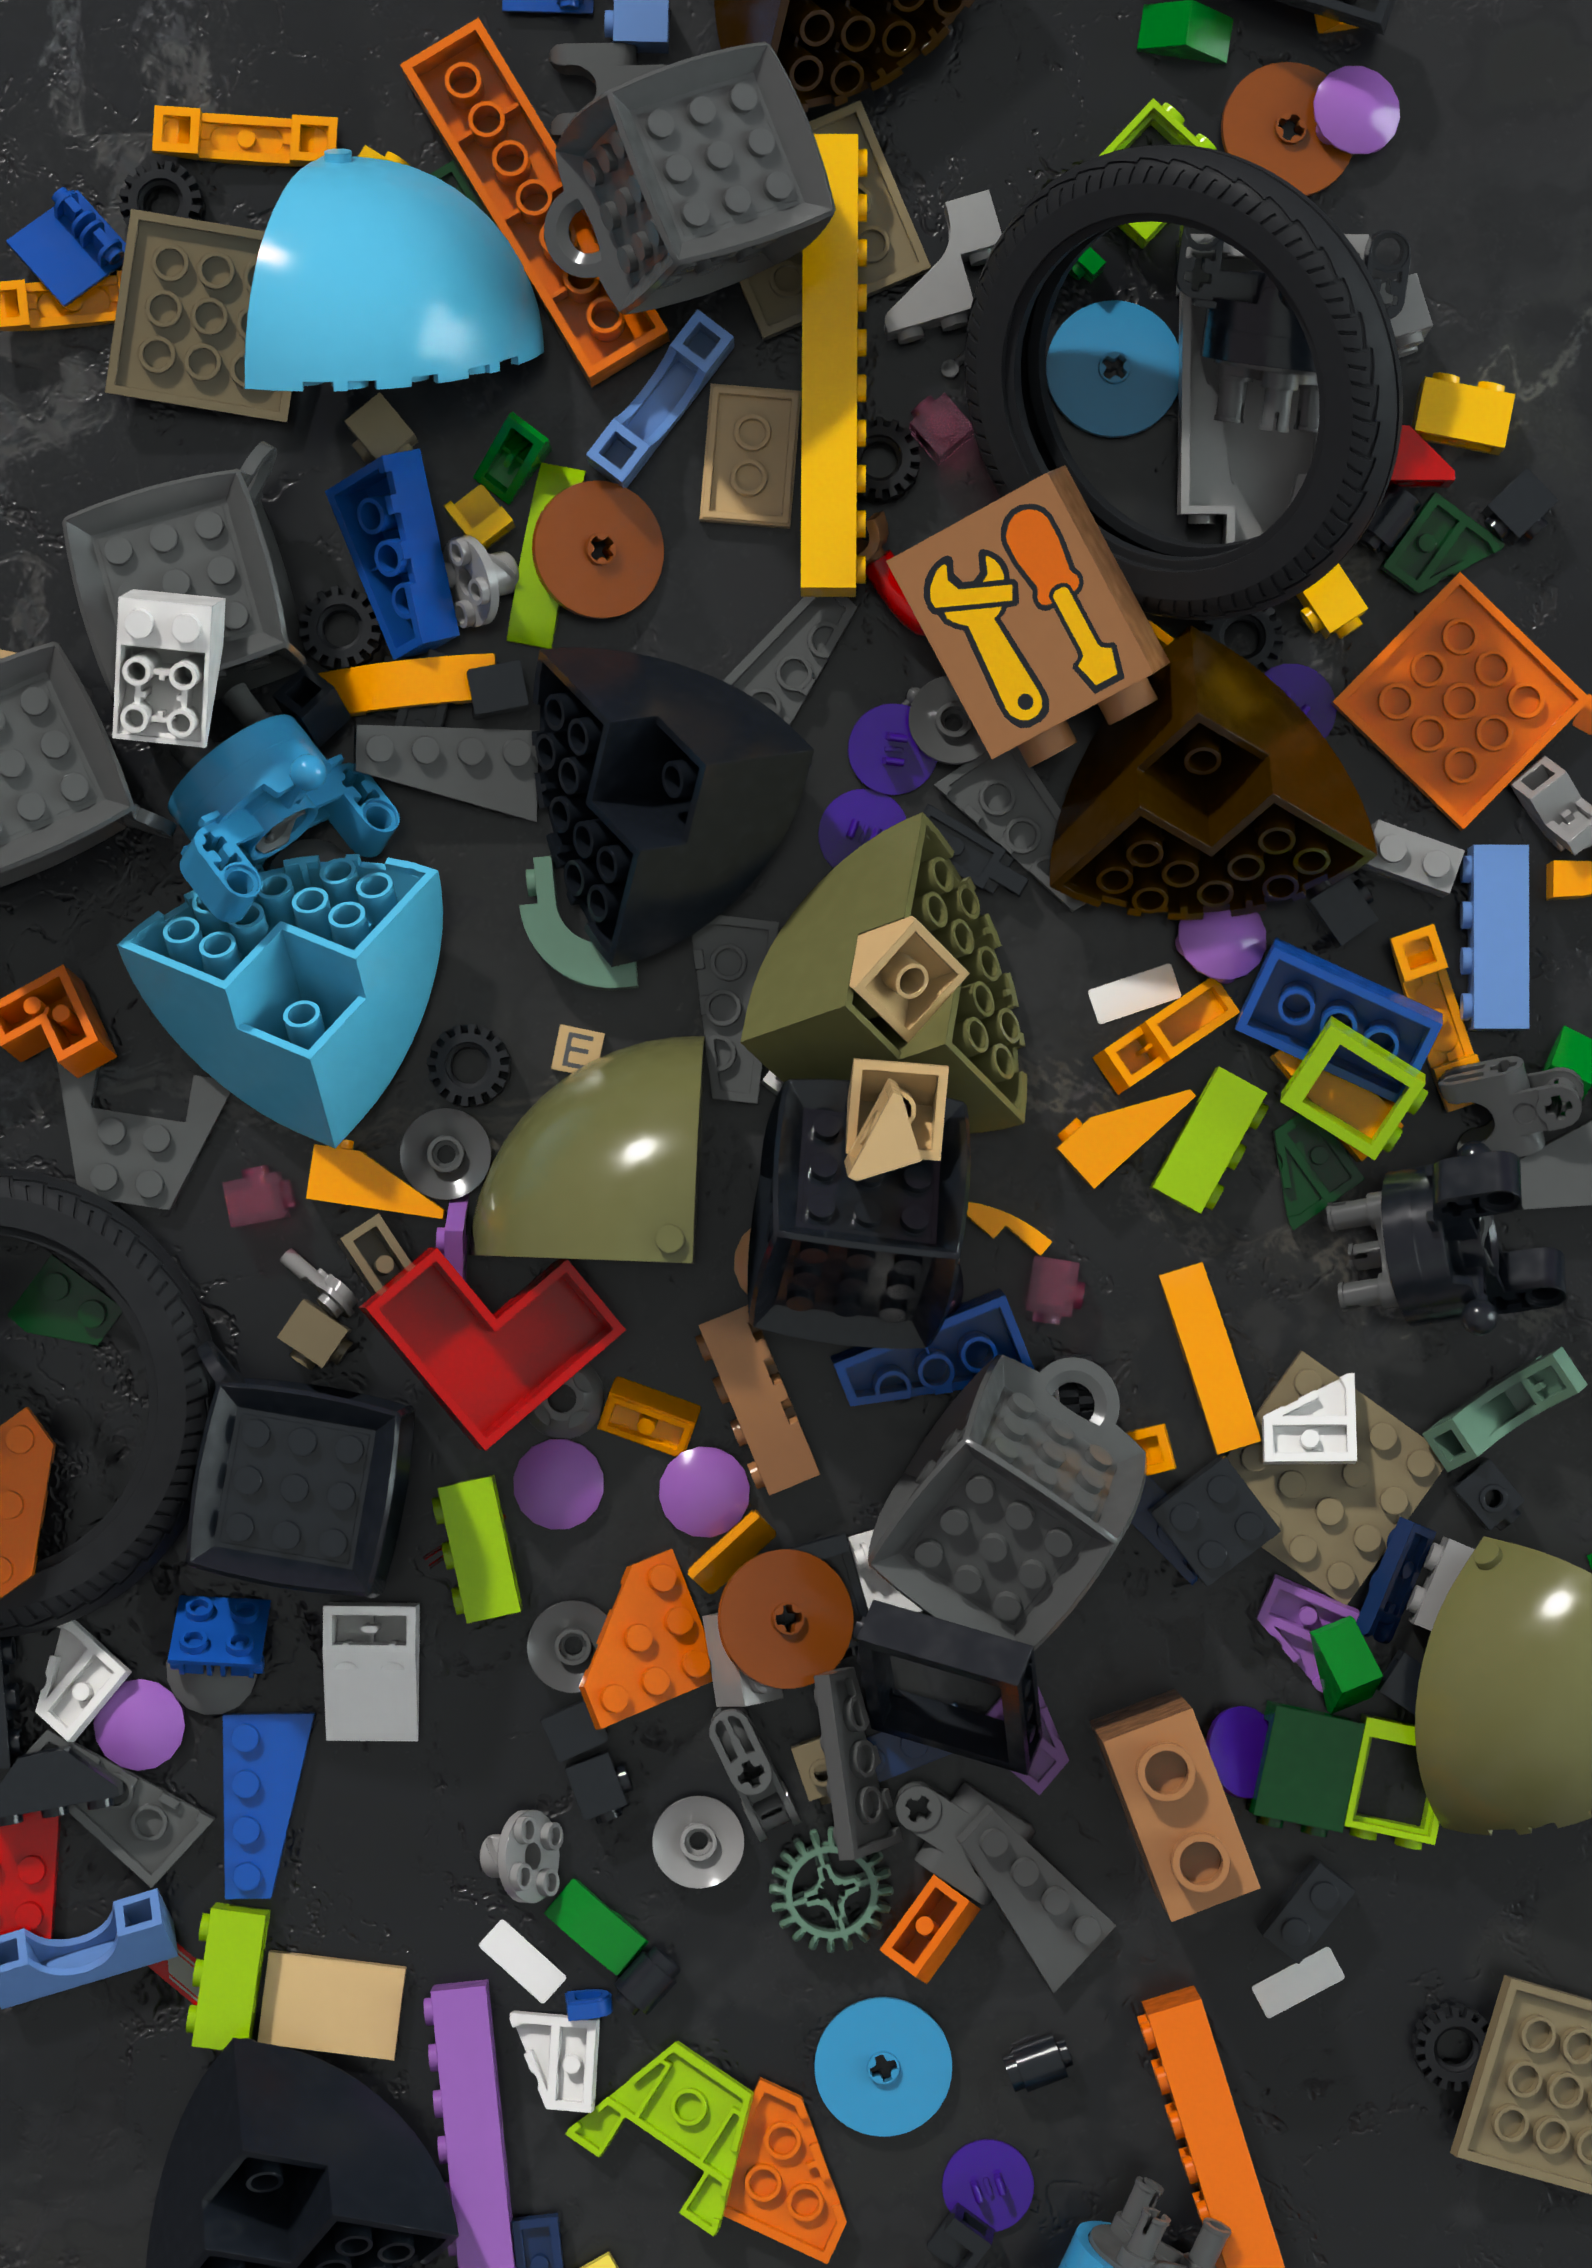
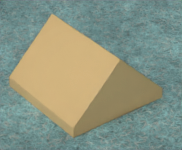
[849,916,970,1043]
[845,1058,949,1161]
[844,1078,922,1181]

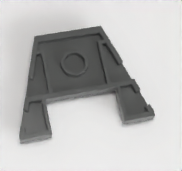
[56,1060,232,1210]

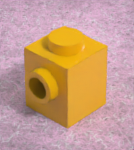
[1296,563,1368,639]

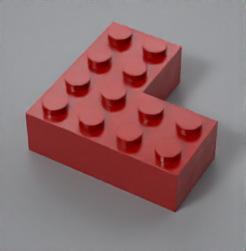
[359,1248,626,1451]

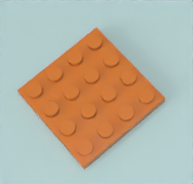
[1331,572,1591,831]

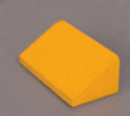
[597,1376,701,1457]
[688,1509,776,1594]

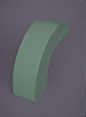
[519,856,639,991]
[1422,1347,1588,1472]

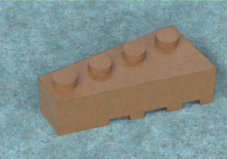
[695,1305,821,1496]

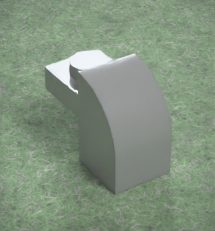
[1509,756,1592,855]

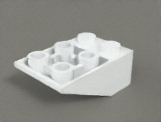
[112,589,226,748]
[322,1602,420,1741]

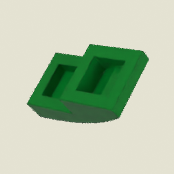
[544,1878,649,1977]

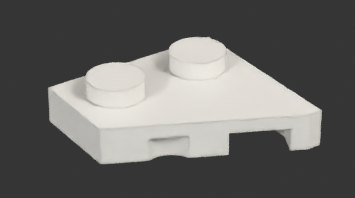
[1262,1373,1357,1464]
[35,1620,132,1742]
[509,2010,600,2113]

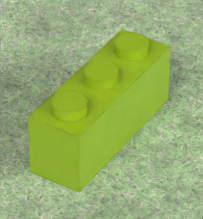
[1150,1066,1269,1214]
[432,1475,523,1624]
[186,1902,271,2051]

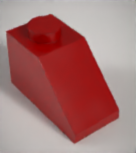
[1388,425,1455,488]

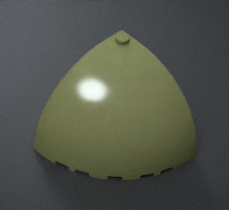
[740,812,1027,1134]
[469,1036,705,1264]
[1415,1536,1592,1836]

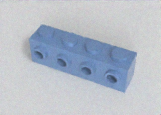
[1460,845,1529,1031]

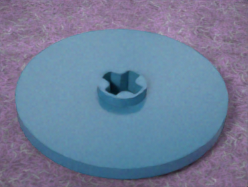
[1046,300,1179,438]
[814,1997,952,2137]

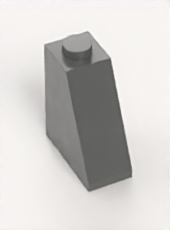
[1517,1119,1592,1210]

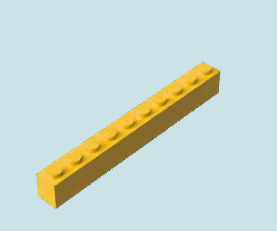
[801,134,867,597]

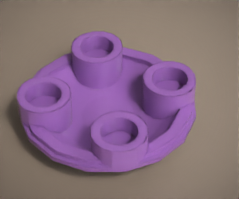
[1313,66,1400,154]
[1175,910,1266,984]
[513,1439,604,1530]
[659,1446,750,1538]
[93,1679,185,1771]

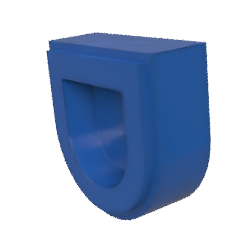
[565,1989,613,2021]

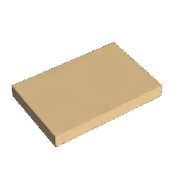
[699,383,802,529]
[257,1950,407,2061]

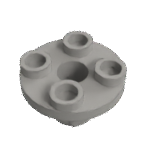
[443,535,519,628]
[480,1810,563,1903]

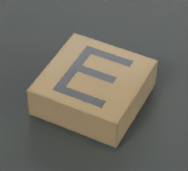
[551,1024,605,1073]

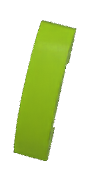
[507,462,586,649]

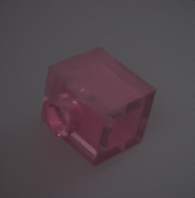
[909,393,974,466]
[222,1165,295,1228]
[1024,1256,1085,1325]

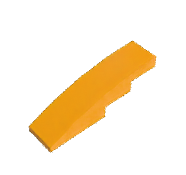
[1158,1262,1261,1455]

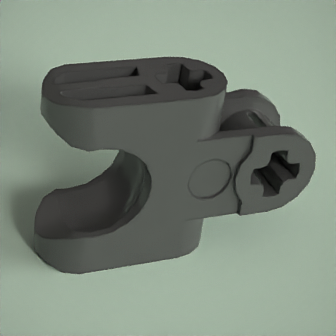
[549,43,667,142]
[1437,1056,1584,1157]
[709,1707,802,1842]
[894,1781,1036,1905]

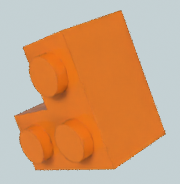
[0,964,118,1078]

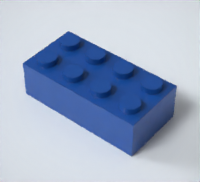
[1235,937,1443,1103]

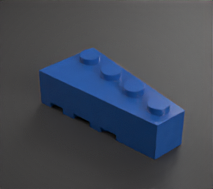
[325,448,460,660]
[830,1288,1035,1407]

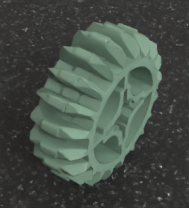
[769,1826,894,1953]

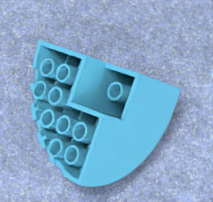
[244,149,544,392]
[117,854,443,1149]

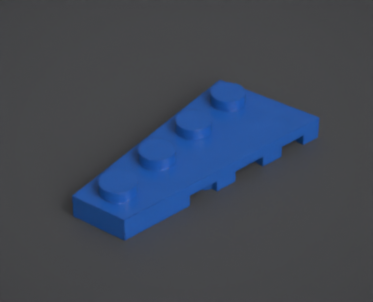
[223,1712,316,1899]

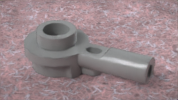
[280,1248,359,1319]

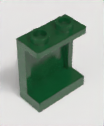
[1245,1700,1365,1837]

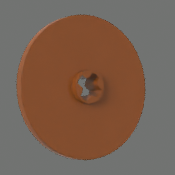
[1221,62,1352,196]
[532,480,664,619]
[718,1549,854,1689]

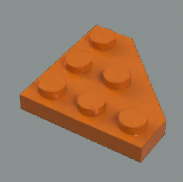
[0,1407,56,1600]
[579,1549,712,1730]
[724,2077,847,2264]

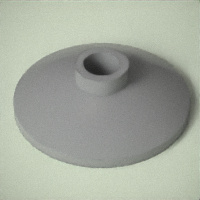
[652,1796,744,1889]

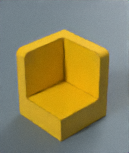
[444,485,516,550]

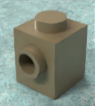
[345,392,418,465]
[277,1299,353,1370]
[791,1734,831,1805]

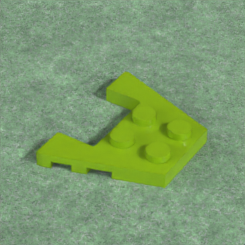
[565,2041,754,2236]

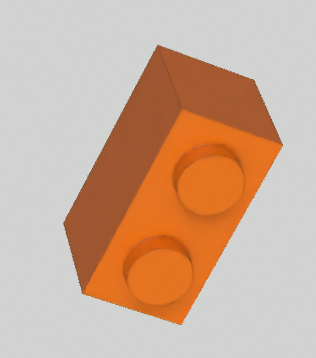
[880,1874,981,1984]

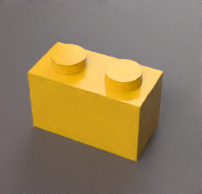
[1411,372,1515,455]

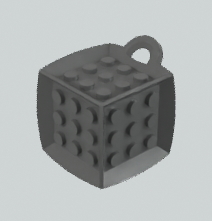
[544,41,836,315]
[62,441,307,704]
[0,641,177,887]
[868,1355,1147,1651]

